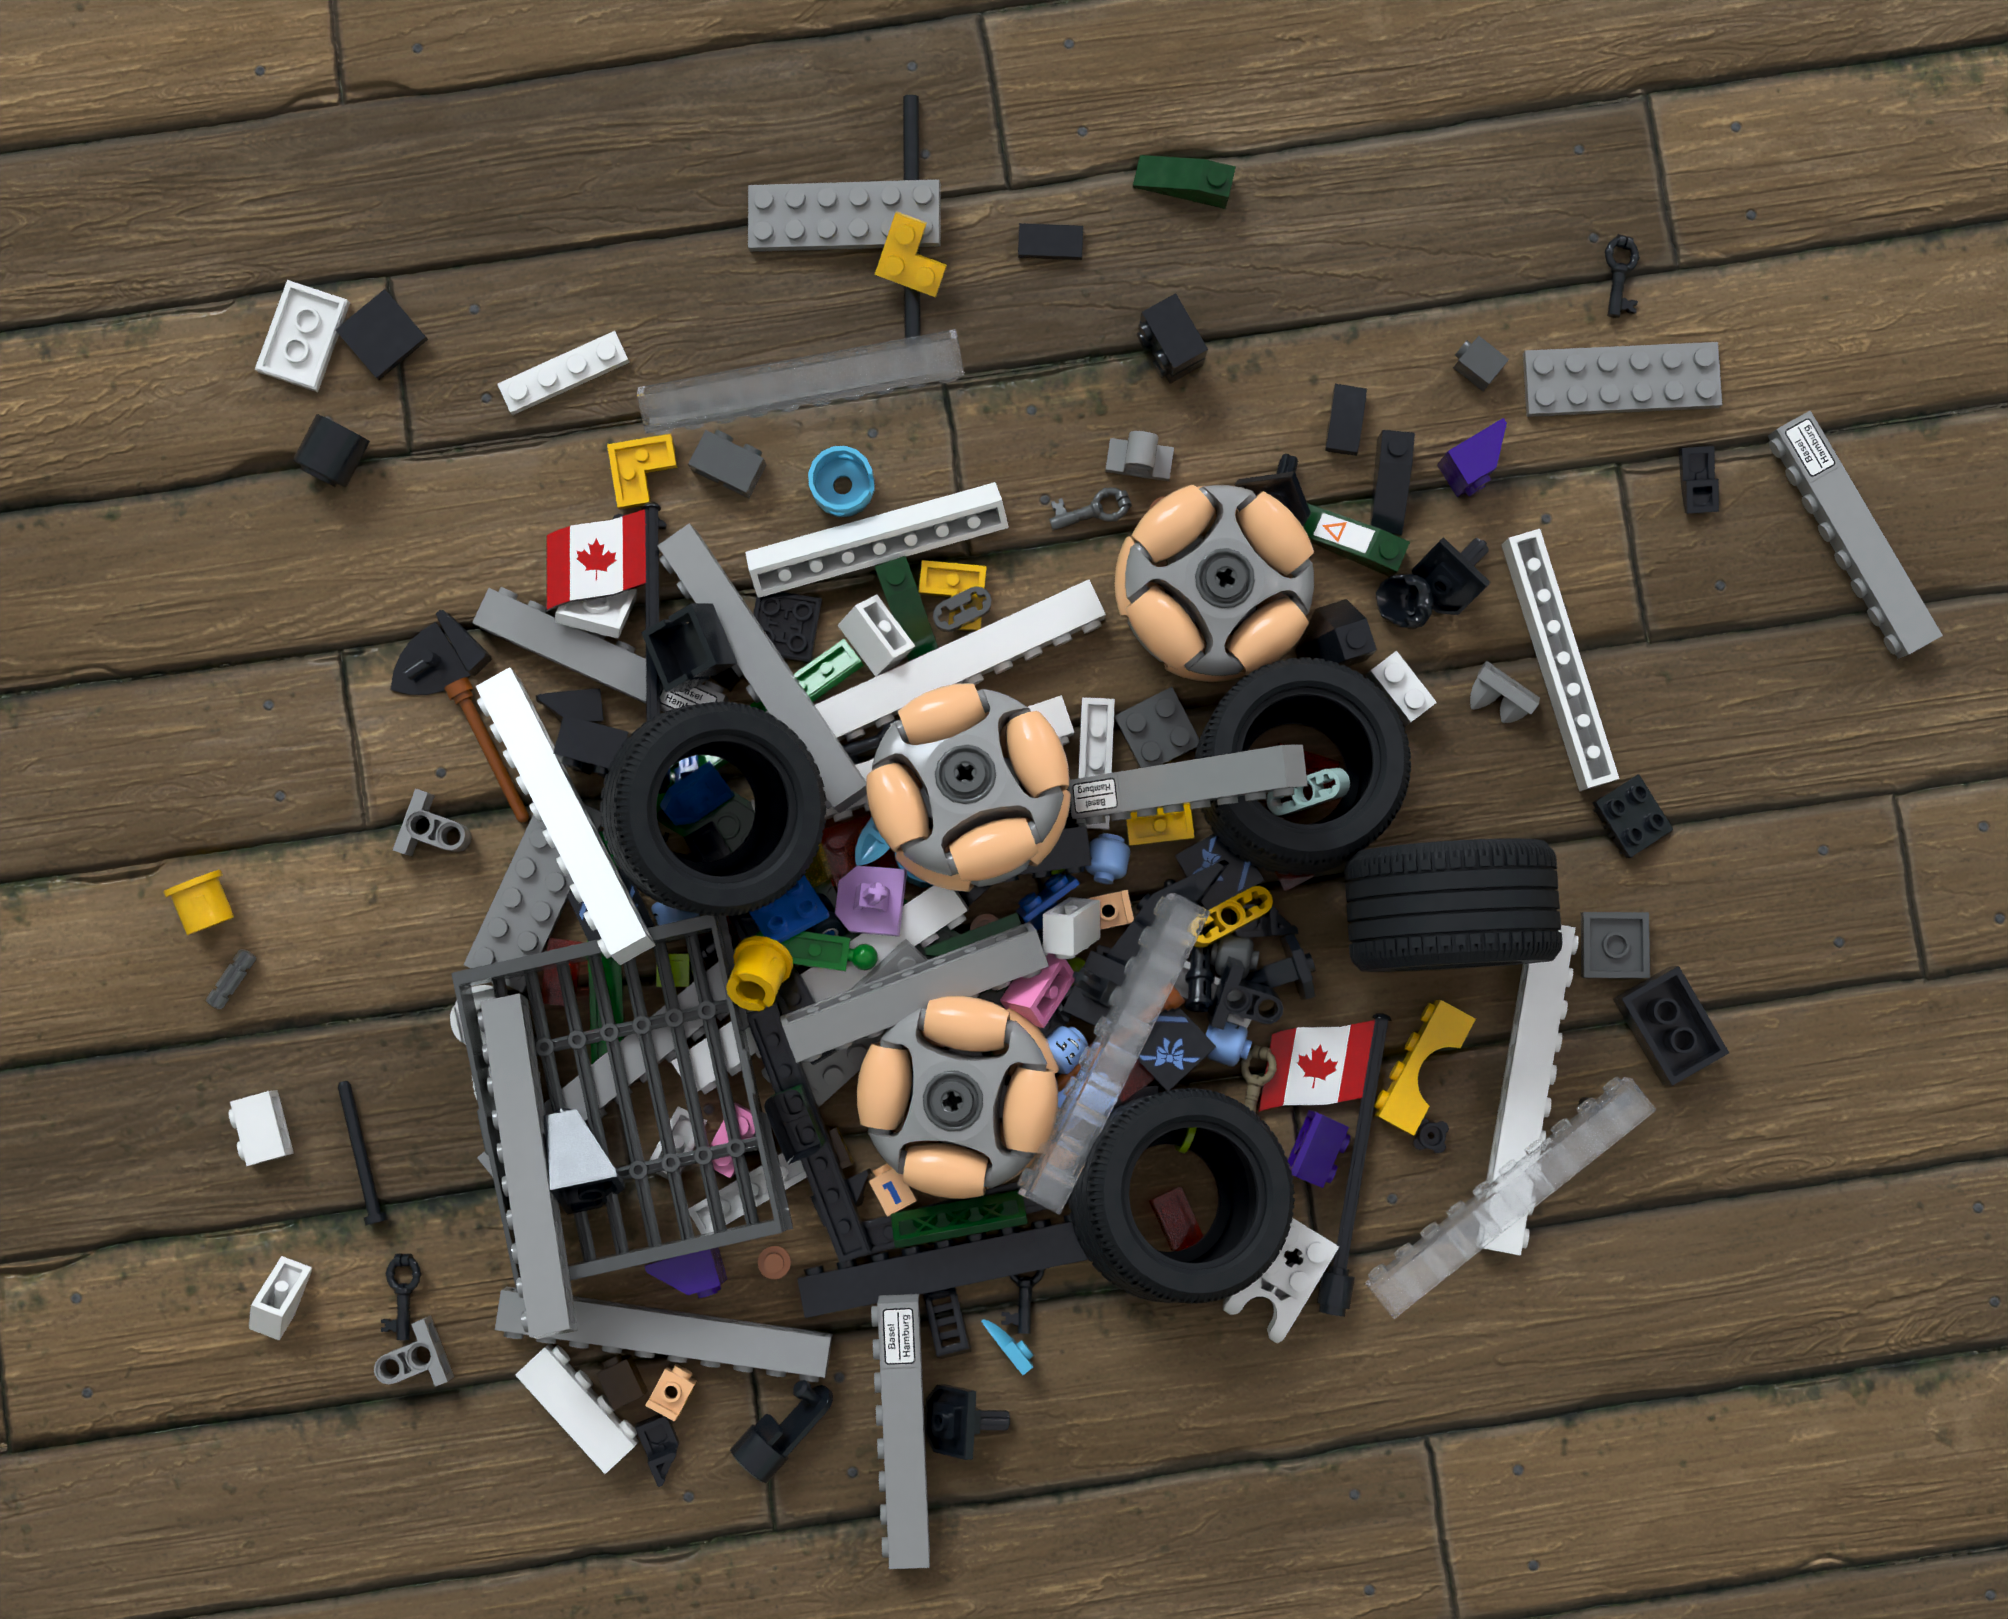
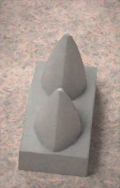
[1470,660,1540,723]

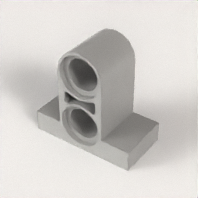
[1105,431,1174,481]
[393,788,472,856]
[374,1315,454,1387]

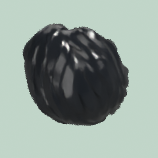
[1376,573,1434,630]

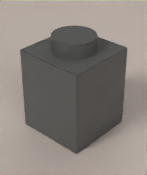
[1453,335,1509,392]

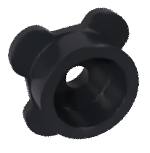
[1413,1118,1449,1153]

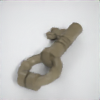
[1240,1045,1277,1113]

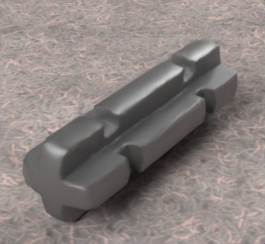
[206,949,256,1009]

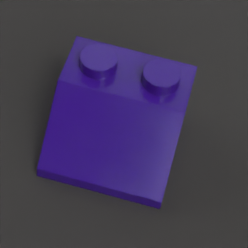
[1437,418,1507,497]
[1288,1110,1351,1188]
[645,1247,727,1298]

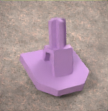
[835,866,907,936]

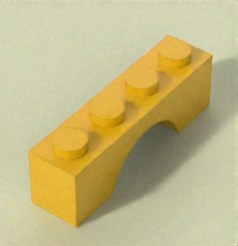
[1374,1000,1476,1136]

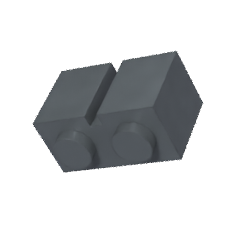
[688,430,766,499]

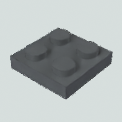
[1114,687,1199,768]
[1581,912,1650,978]

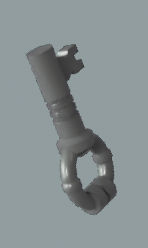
[1049,487,1132,531]

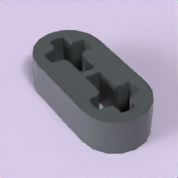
[933,586,992,632]

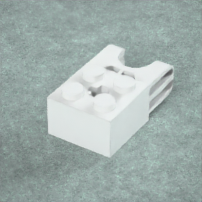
[1223,1218,1339,1343]

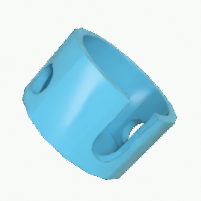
[808,446,875,517]

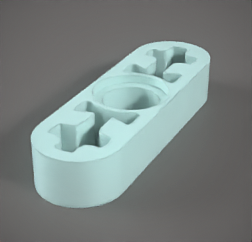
[1267,768,1350,816]

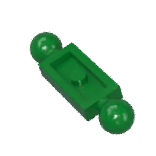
[754,931,878,972]

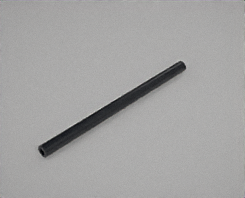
[903,95,921,350]

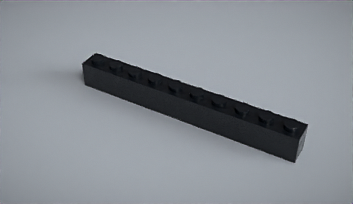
[797,1214,1088,1318]

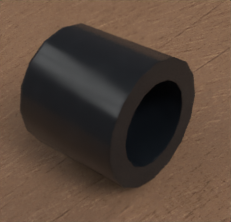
[293,414,370,487]

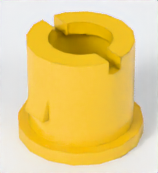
[163,870,234,935]
[726,936,793,1011]

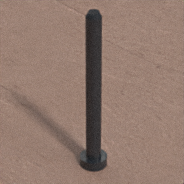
[338,1081,388,1226]

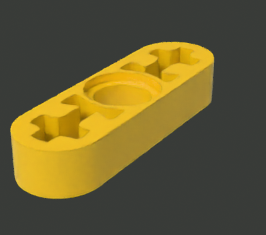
[1185,886,1273,948]

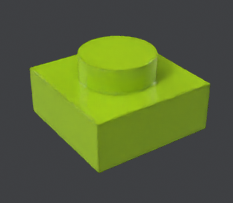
[656,954,691,987]

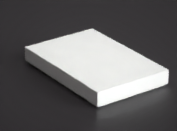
[255,280,350,392]

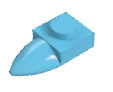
[855,817,891,866]
[981,1319,1034,1375]

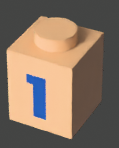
[869,1163,918,1217]

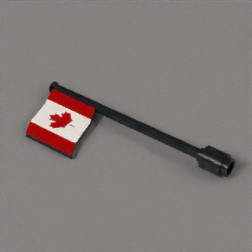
[546,502,670,794]
[1258,1013,1392,1317]

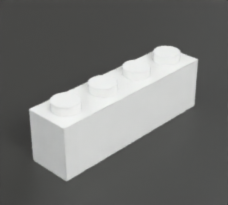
[515,1344,639,1474]

